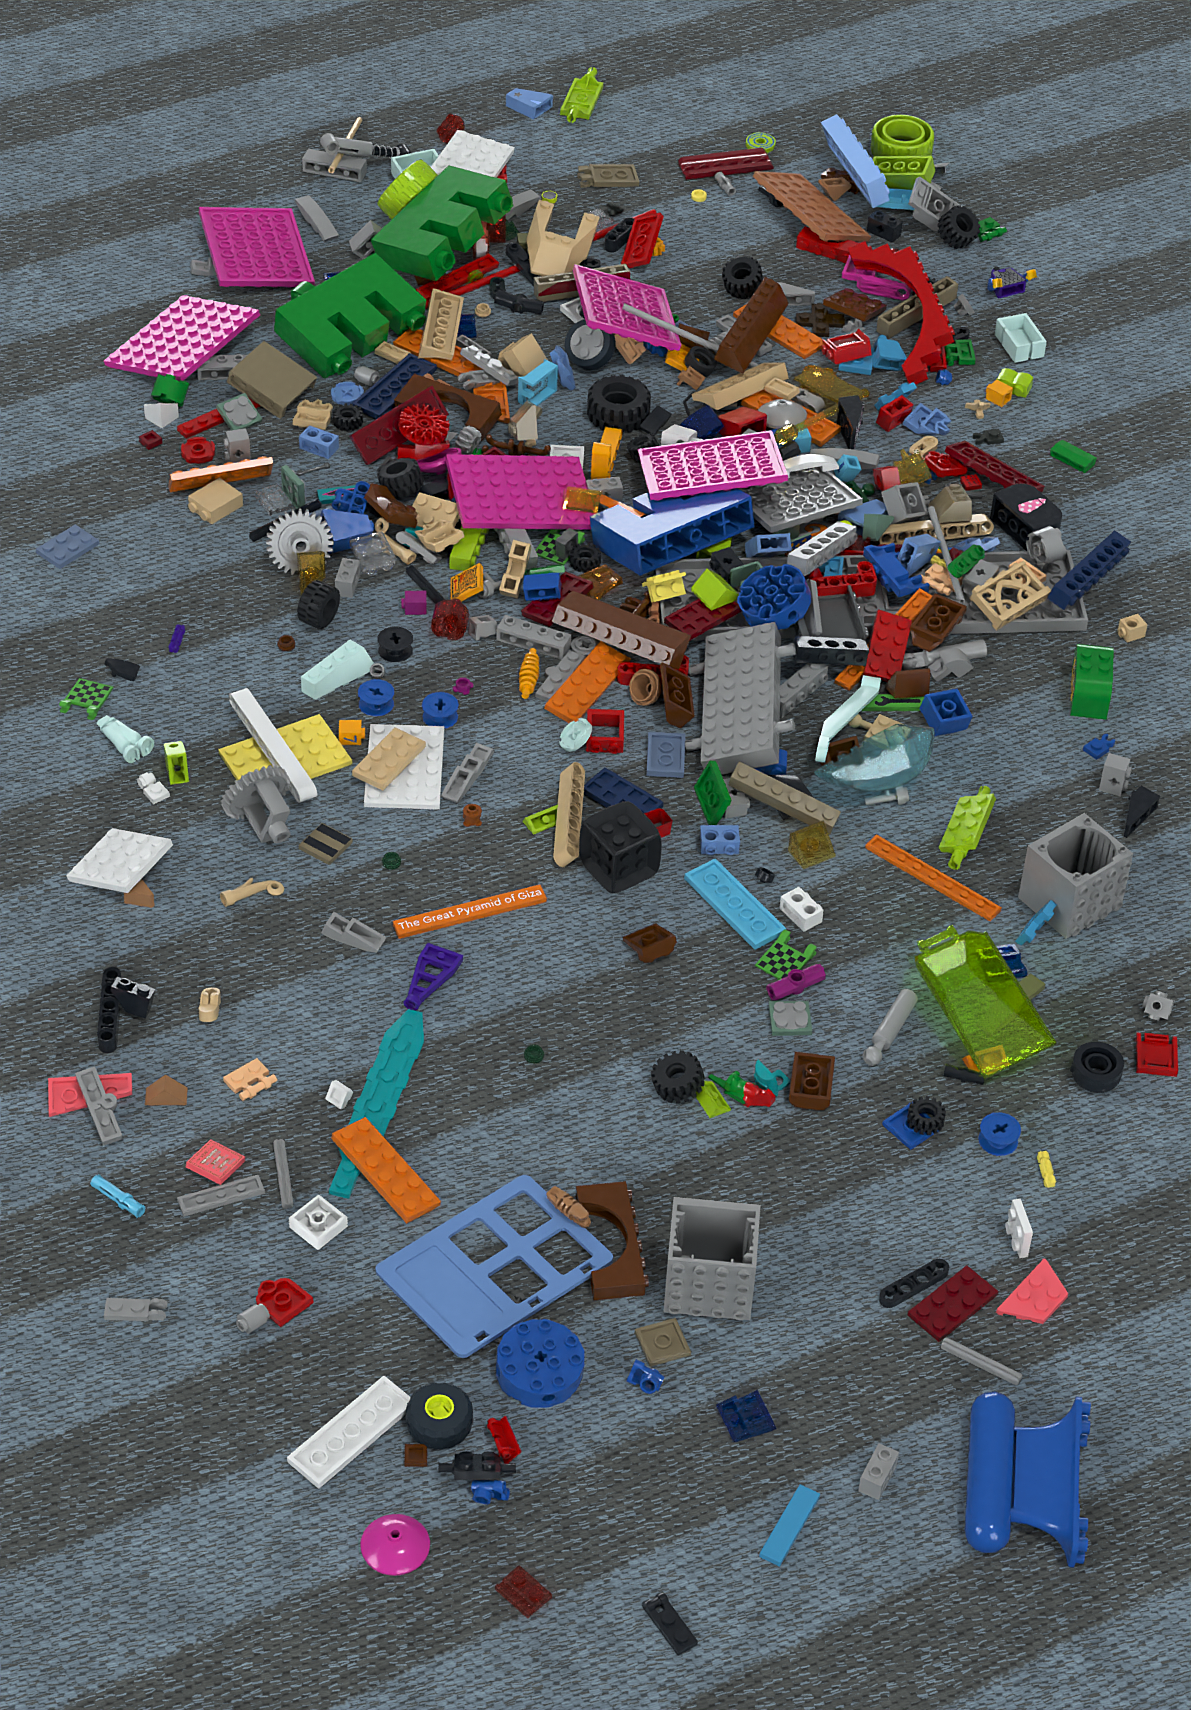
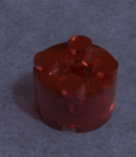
[431,598,469,640]

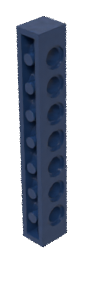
[1047,530,1131,610]

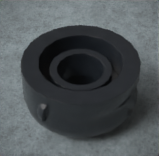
[1070,1042,1124,1093]

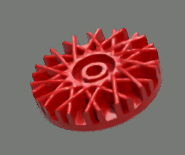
[398,404,450,446]

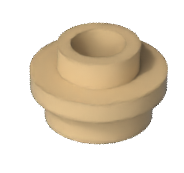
[475,303,491,317]

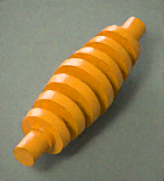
[519,648,539,699]

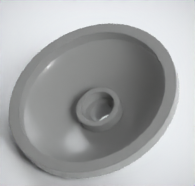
[758,399,807,429]

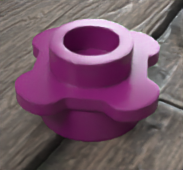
[453,677,473,695]

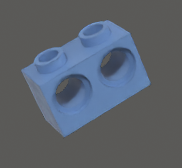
[299,425,339,459]
[699,825,740,855]

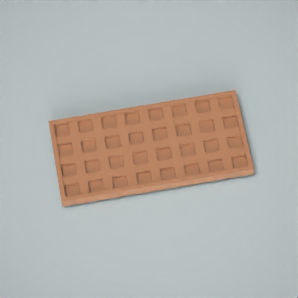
[753,171,871,243]

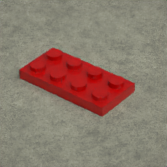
[621,212,664,268]
[863,609,912,682]

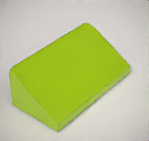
[523,805,558,835]
[696,1081,731,1118]

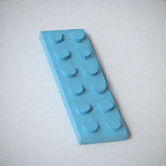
[684,858,786,950]

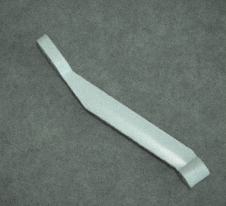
[815,675,881,763]

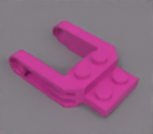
[842,255,911,300]

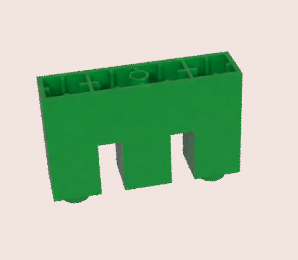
[371,165,514,281]
[274,253,426,379]

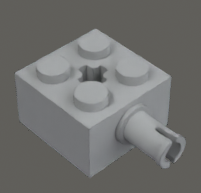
[881,482,930,524]

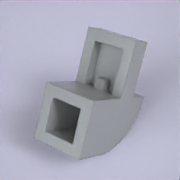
[928,648,973,681]

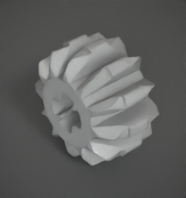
[455,426,481,455]

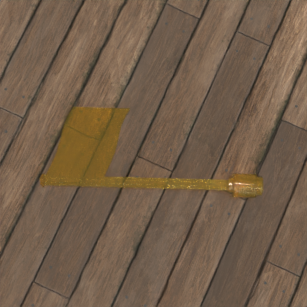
[774,366,870,444]

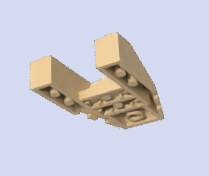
[526,200,599,276]

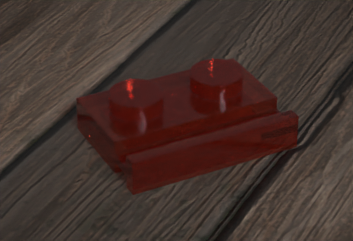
[495,1565,552,1619]

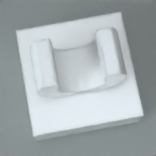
[325,1080,353,1109]

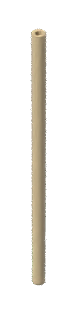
[328,117,362,173]

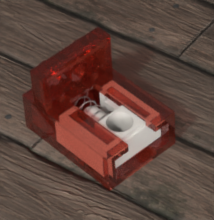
[473,214,506,261]

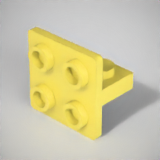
[642,570,686,603]

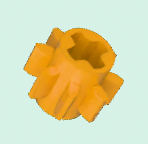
[652,238,665,256]

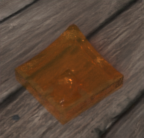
[579,564,623,600]

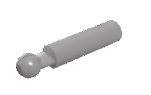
[902,639,987,670]
[863,989,918,1066]

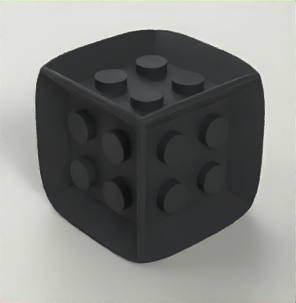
[579,801,662,894]

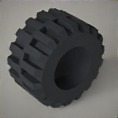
[937,205,980,249]
[722,255,763,299]
[377,458,424,499]
[297,580,340,630]

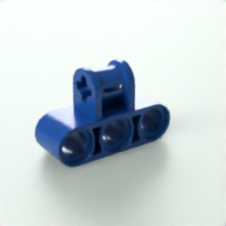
[332,481,370,514]

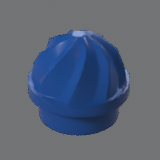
[936,369,952,385]

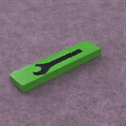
[862,694,925,711]

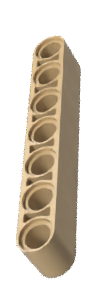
[878,514,994,545]
[553,762,585,867]

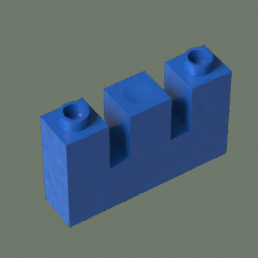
[590,488,754,576]

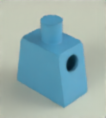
[871,335,907,371]

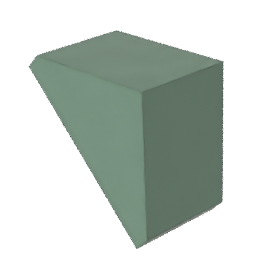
[863,514,894,541]

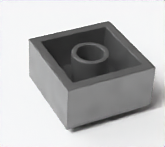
[555,528,578,560]

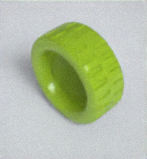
[871,115,934,156]
[377,159,438,220]

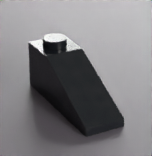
[1124,785,1160,838]

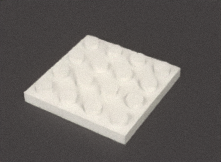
[66,828,173,893]

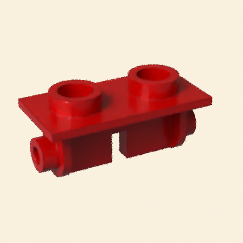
[487,1416,522,1463]

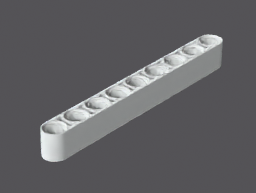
[229,688,317,803]

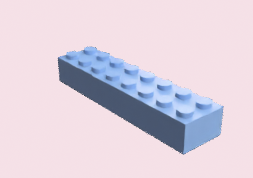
[821,114,890,208]

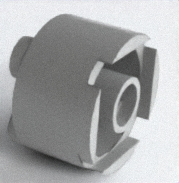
[1026,526,1067,566]

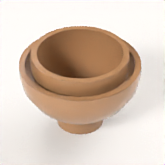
[629,669,663,706]

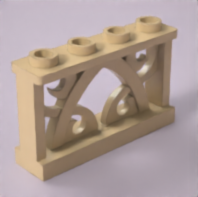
[969,560,1051,631]

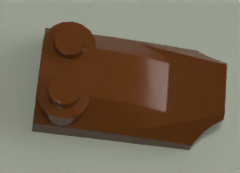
[364,483,418,528]
[910,593,967,652]
[789,1052,835,1110]

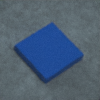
[882,1102,939,1150]

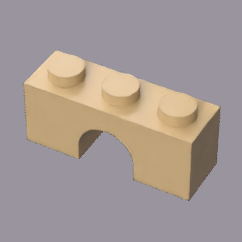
[499,540,532,598]

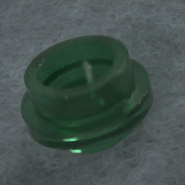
[382,852,401,869]
[524,1044,544,1064]

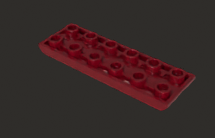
[678,148,774,180]

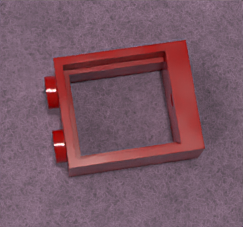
[586,709,624,754]

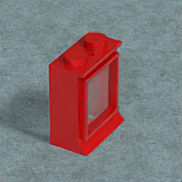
[821,328,872,365]

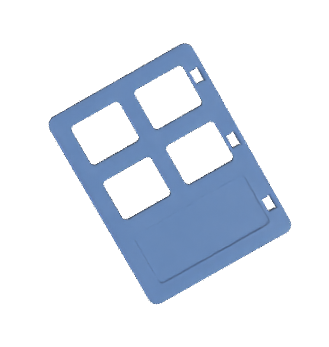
[376,1175,613,1358]

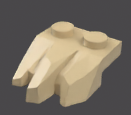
[293,399,333,430]
[415,520,464,552]

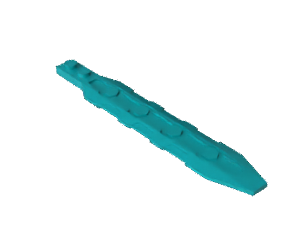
[329,1009,424,1199]

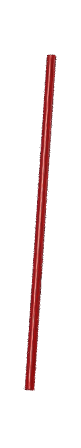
[425,209,657,309]

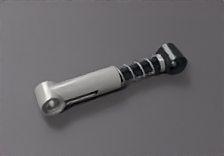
[320,133,412,159]

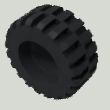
[587,375,651,434]

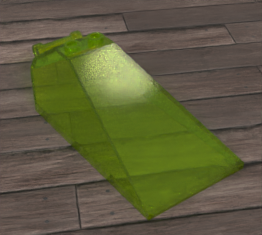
[915,925,1056,1079]

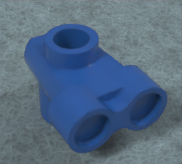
[627,1359,665,1394]
[471,1480,510,1505]

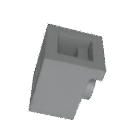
[469,615,498,641]

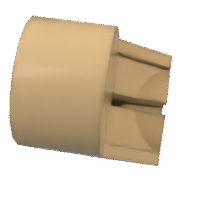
[199,988,221,1022]

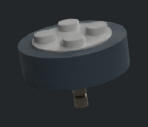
[565,319,616,370]

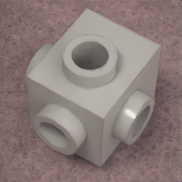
[1142,990,1175,1021]

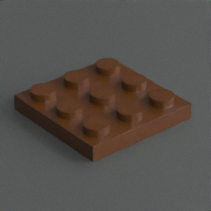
[823,288,887,322]

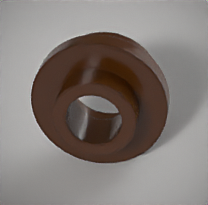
[277,635,295,651]

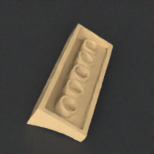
[418,288,464,360]
[692,363,788,410]

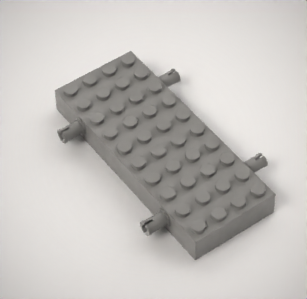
[685,622,796,775]

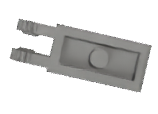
[458,370,500,390]
[395,531,442,564]
[104,1298,167,1321]

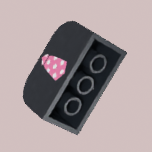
[990,484,1062,551]

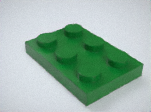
[694,760,732,825]

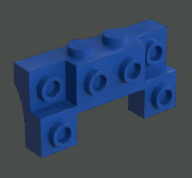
[863,543,930,597]

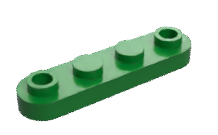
[948,544,985,578]

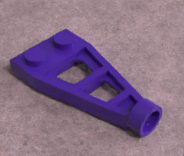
[404,943,463,1011]

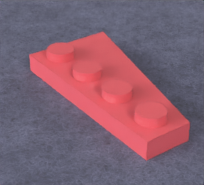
[48,1073,132,1117]

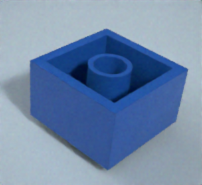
[919,689,973,736]

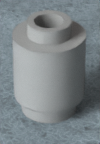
[354,366,380,386]
[236,1303,270,1334]

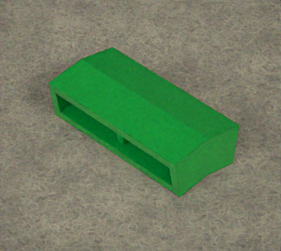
[1050,440,1097,473]

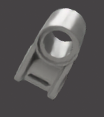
[794,388,825,413]

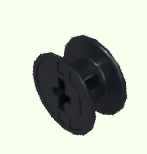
[377,626,413,662]

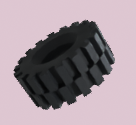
[651,1050,705,1104]

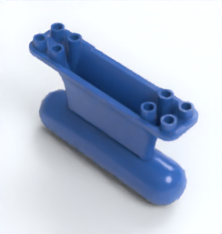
[965,1391,1091,1568]

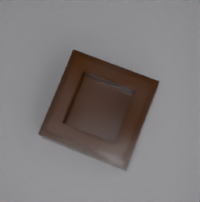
[404,1444,427,1467]

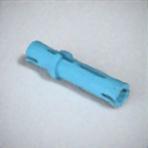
[90,1174,146,1218]

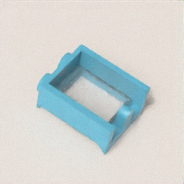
[518,359,558,406]

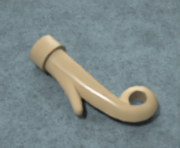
[375,517,417,565]
[220,878,284,907]

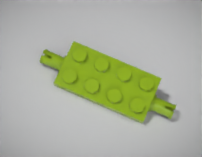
[560,67,603,123]
[939,786,996,870]

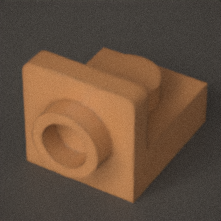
[677,366,706,391]

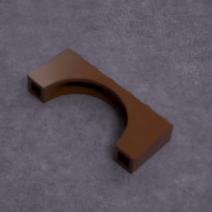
[394,374,502,441]
[575,1181,649,1300]

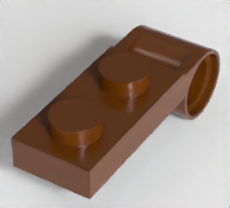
[821,168,860,194]

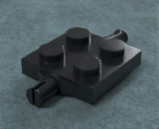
[438,1451,516,1480]

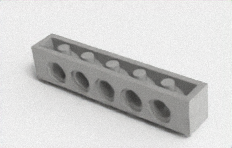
[787,521,857,576]

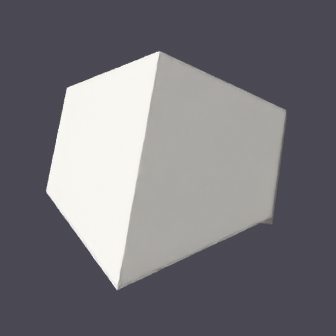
[144,403,179,428]

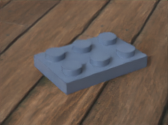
[36,524,99,569]
[646,732,685,778]

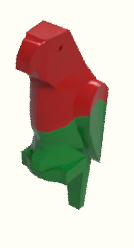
[708,1071,775,1107]

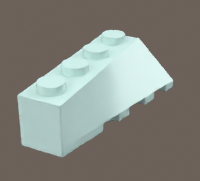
[301,639,375,699]

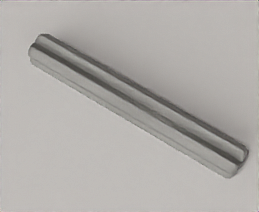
[273,1139,294,1209]
[941,1337,1022,1385]

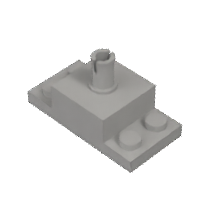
[908,177,963,232]

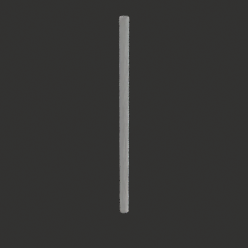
[622,303,758,368]
[928,506,965,604]

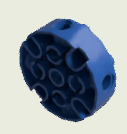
[737,564,811,630]
[496,1319,585,1408]

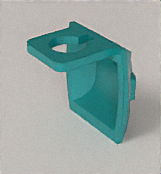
[754,1059,791,1097]

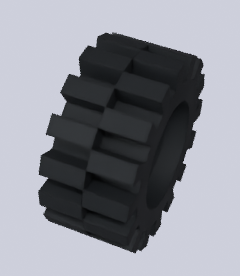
[333,403,363,432]
[627,433,659,461]
[570,543,601,573]
[907,1096,946,1135]

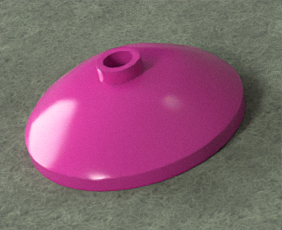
[416,448,462,475]
[361,1514,430,1576]

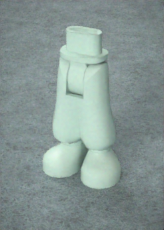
[97,715,154,763]

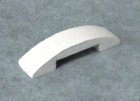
[783,454,839,478]

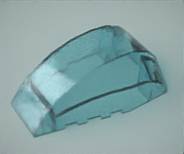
[814,724,935,792]

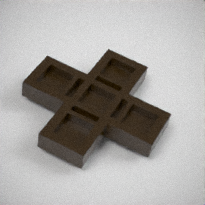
[796,303,845,337]

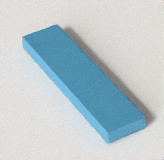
[759,1484,820,1567]

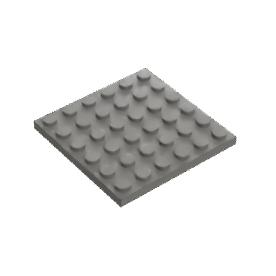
[738,467,863,533]

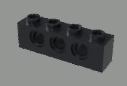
[793,636,869,666]

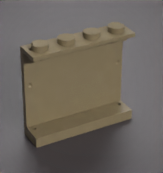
[227,341,317,419]

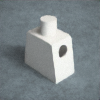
[661,424,703,446]

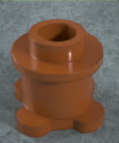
[463,804,482,827]

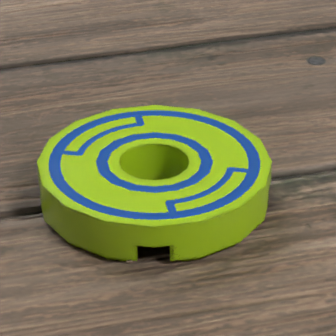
[746,132,776,153]

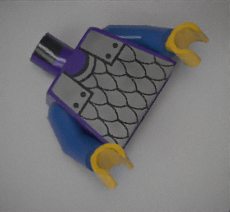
[987,267,1037,299]

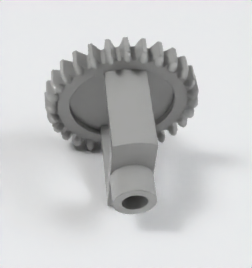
[266,509,334,576]
[221,765,291,844]

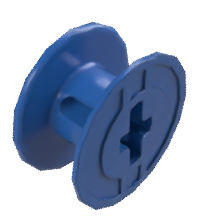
[358,679,394,716]
[422,692,459,729]
[978,1112,1021,1156]

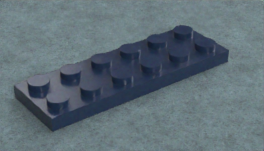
[352,353,437,419]

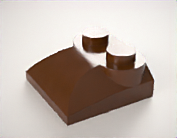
[622,923,677,963]

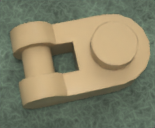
[909,436,938,461]

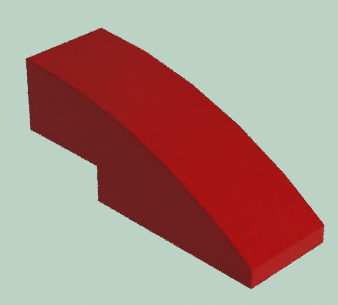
[397,440,450,460]

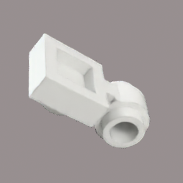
[137,772,170,804]

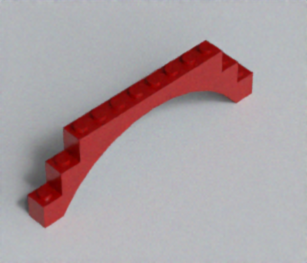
[848,241,955,385]

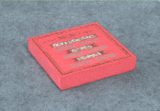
[186,1139,245,1185]

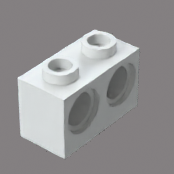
[780,887,823,932]

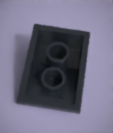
[836,395,864,450]

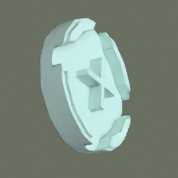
[559,718,592,752]

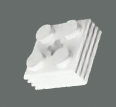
[289,1195,348,1250]

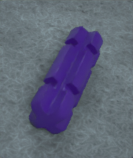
[168,624,185,653]

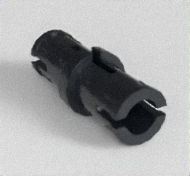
[943,1064,986,1085]

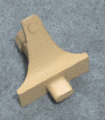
[965,400,991,419]

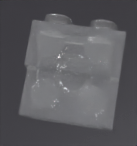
[350,531,396,575]

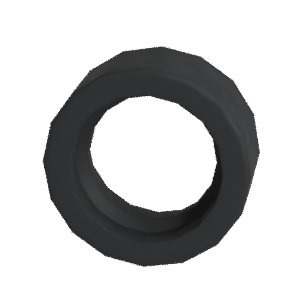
[684,346,717,377]

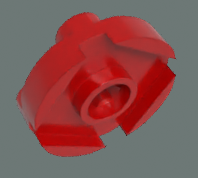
[181,437,215,464]

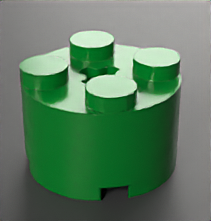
[151,374,189,407]

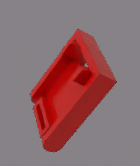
[1136,1032,1178,1077]

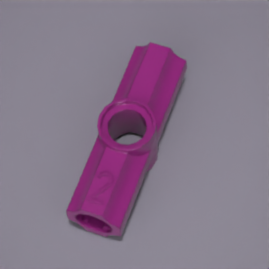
[766,964,826,1001]

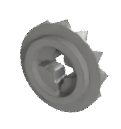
[571,635,599,657]

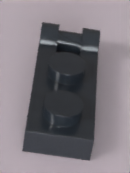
[642,1592,698,1656]

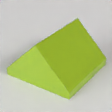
[691,569,739,611]

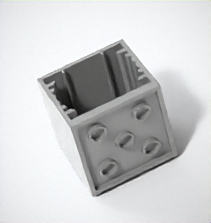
[1018,813,1133,939]
[664,1197,761,1320]

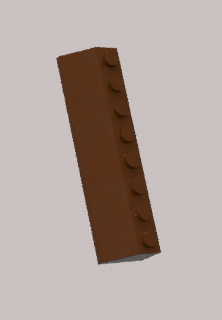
[714,277,789,374]
[552,591,691,670]

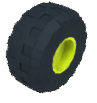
[406,1383,473,1449]

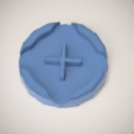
[331,382,364,405]

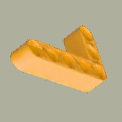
[591,427,622,480]

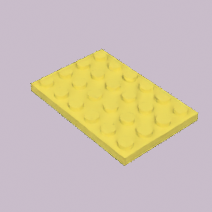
[218,714,352,780]

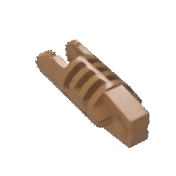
[546,1186,591,1228]

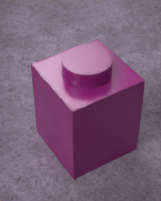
[401,591,427,615]

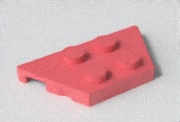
[996,1259,1068,1324]

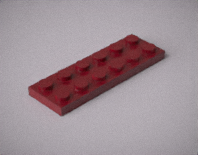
[349,385,449,465]
[945,440,1045,492]

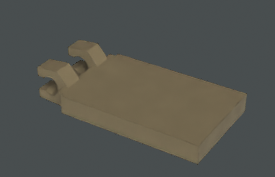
[577,164,639,188]

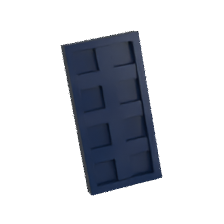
[584,767,664,814]

